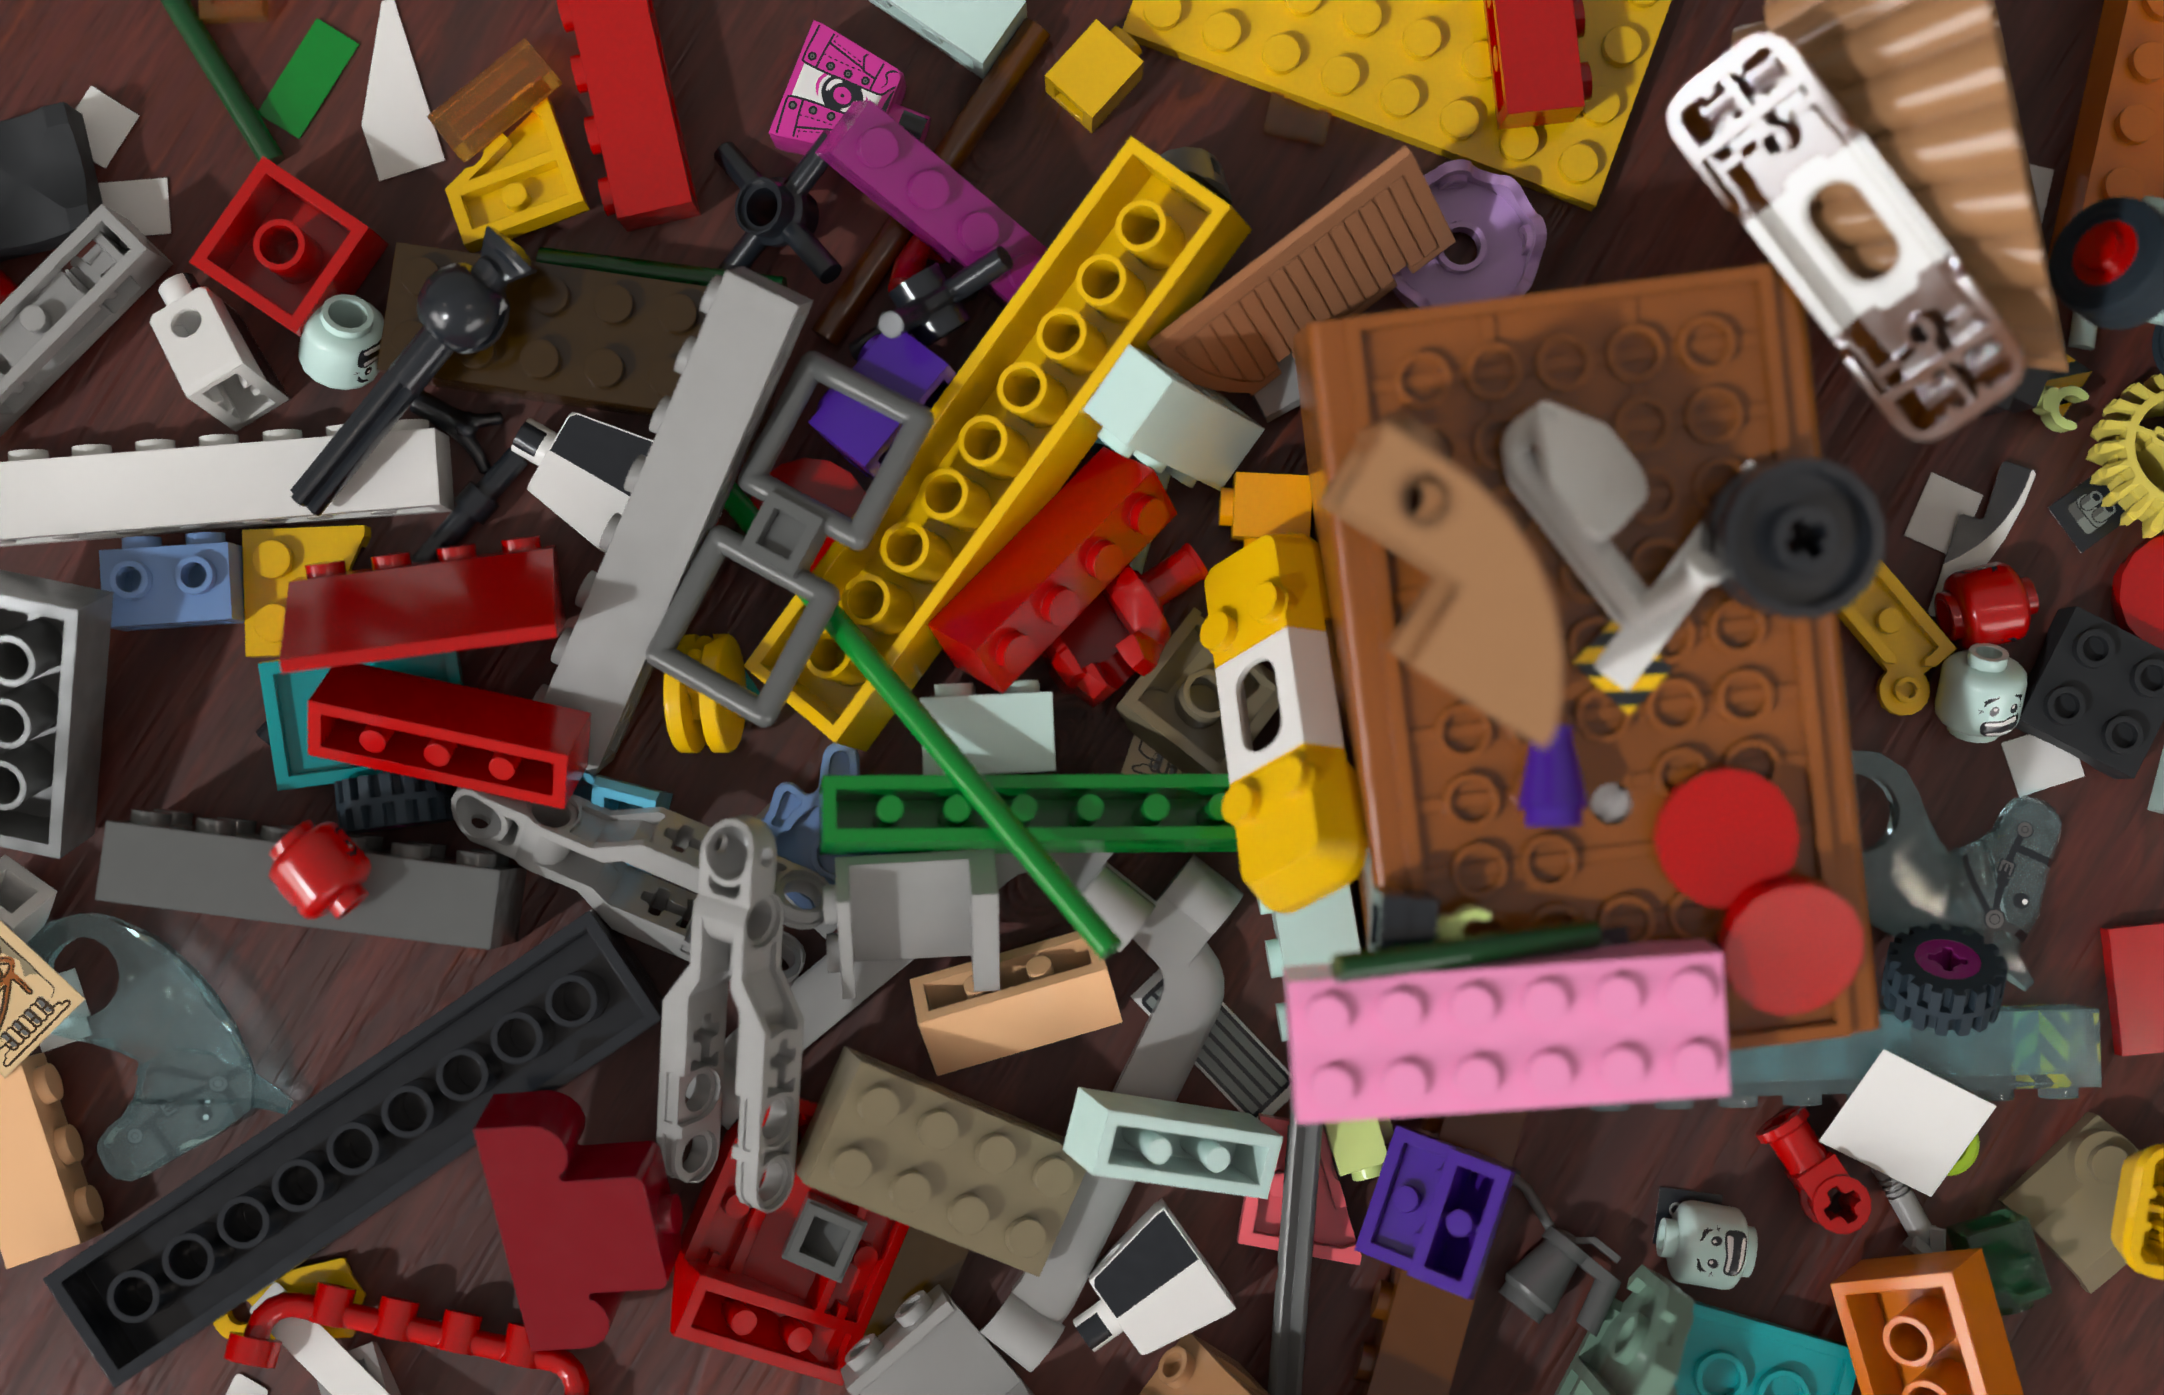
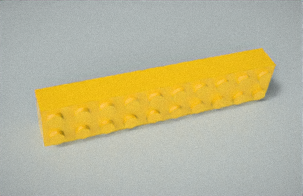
[744,136,1252,752]

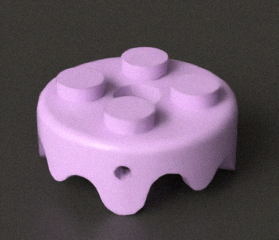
[1392,159,1547,310]

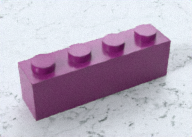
[815,100,1048,309]

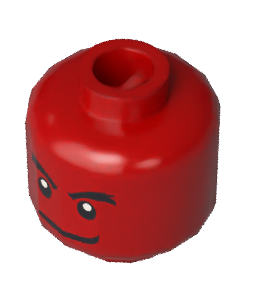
[1934,561,2039,650]
[269,819,372,920]

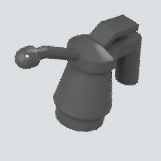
[1498,1166,1621,1337]

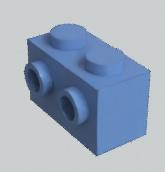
[99,532,245,631]

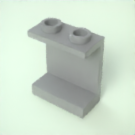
[823,849,1000,999]
[840,1284,1035,1395]

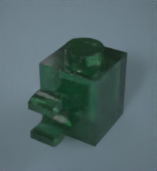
[1946,1208,2052,1316]

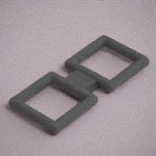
[645,351,934,727]

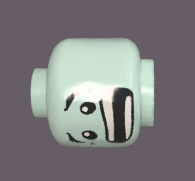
[298,294,384,390]
[1935,643,2027,743]
[1656,1200,1758,1290]

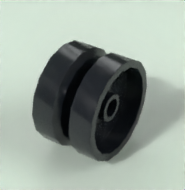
[1701,459,1885,618]

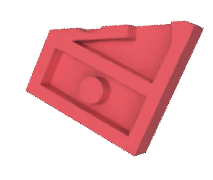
[1236,1113,1362,1266]

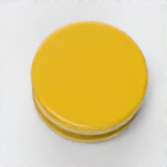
[663,634,746,753]

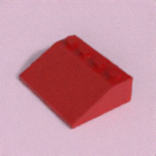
[279,535,567,674]

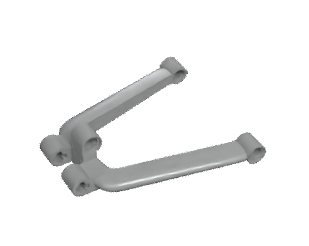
[685,853,1244,1372]

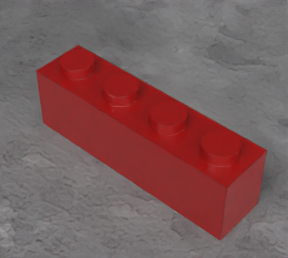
[557,0,701,232]
[1483,0,1593,130]
[927,447,1178,694]
[308,663,591,809]

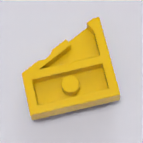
[445,94,590,253]
[242,525,371,658]

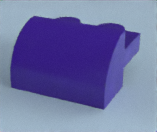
[1354,1125,1517,1300]

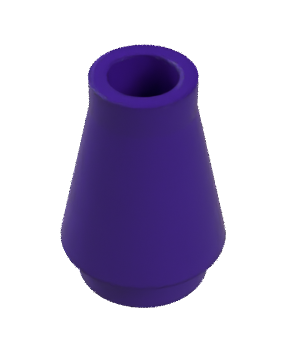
[1517,725,1590,827]

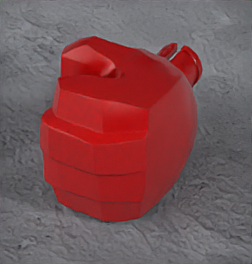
[1041,542,1209,708]

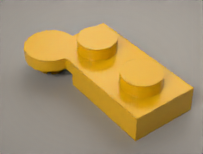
[1837,561,1957,716]

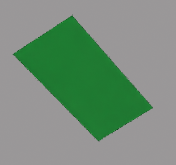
[258,18,359,139]

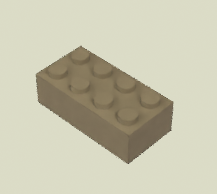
[795,1046,1087,1277]

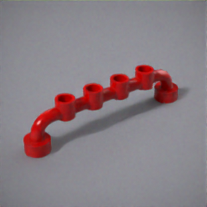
[223,1282,590,1395]

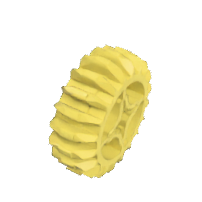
[2086,373,2164,539]

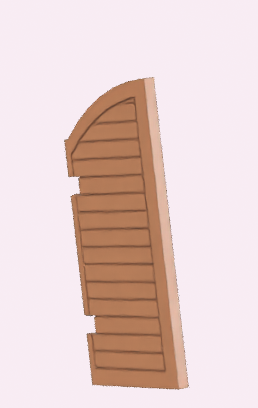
[1146,146,1456,396]

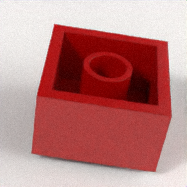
[189,156,389,337]

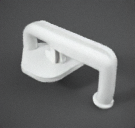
[1501,400,1724,630]

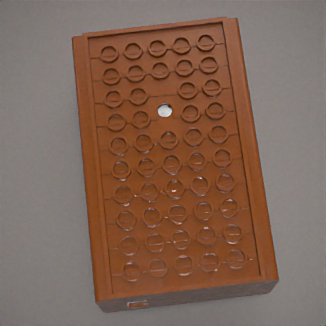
[1293,264,1881,1051]

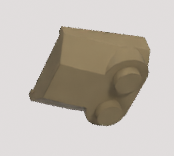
[1115,607,1280,774]
[1997,1112,2139,1294]

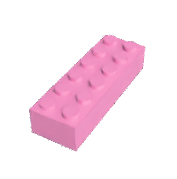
[1283,938,1730,1124]

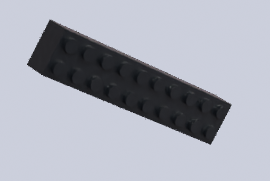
[43,909,664,1389]

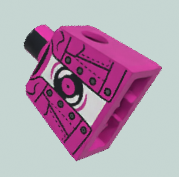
[769,20,931,155]

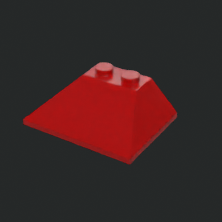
[670,1097,909,1386]

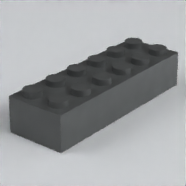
[95,809,527,950]

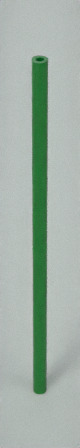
[724,482,1122,960]

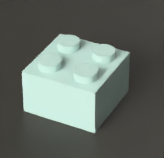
[920,680,1057,775]

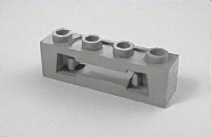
[0,204,173,437]

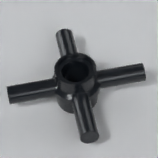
[714,130,842,284]
[849,246,1013,362]

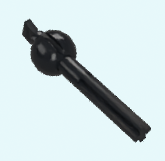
[290,226,538,516]

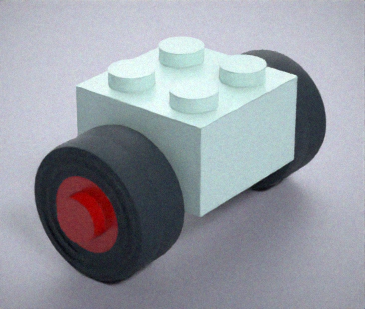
[2049,196,2164,376]

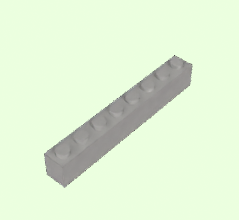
[533,266,813,775]

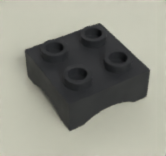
[0,102,103,262]
[2015,606,2164,779]

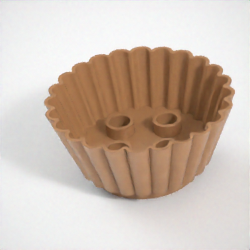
[1732,0,2069,373]

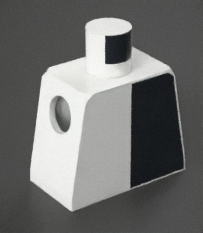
[150,273,290,432]
[511,412,653,553]
[1073,1198,1236,1355]

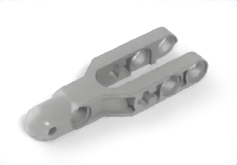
[451,787,830,987]
[656,815,804,1213]

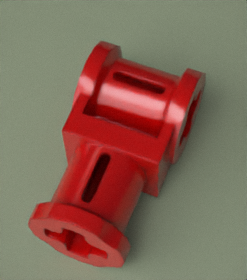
[1755,1104,1871,1234]

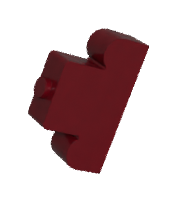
[473,1090,682,1351]

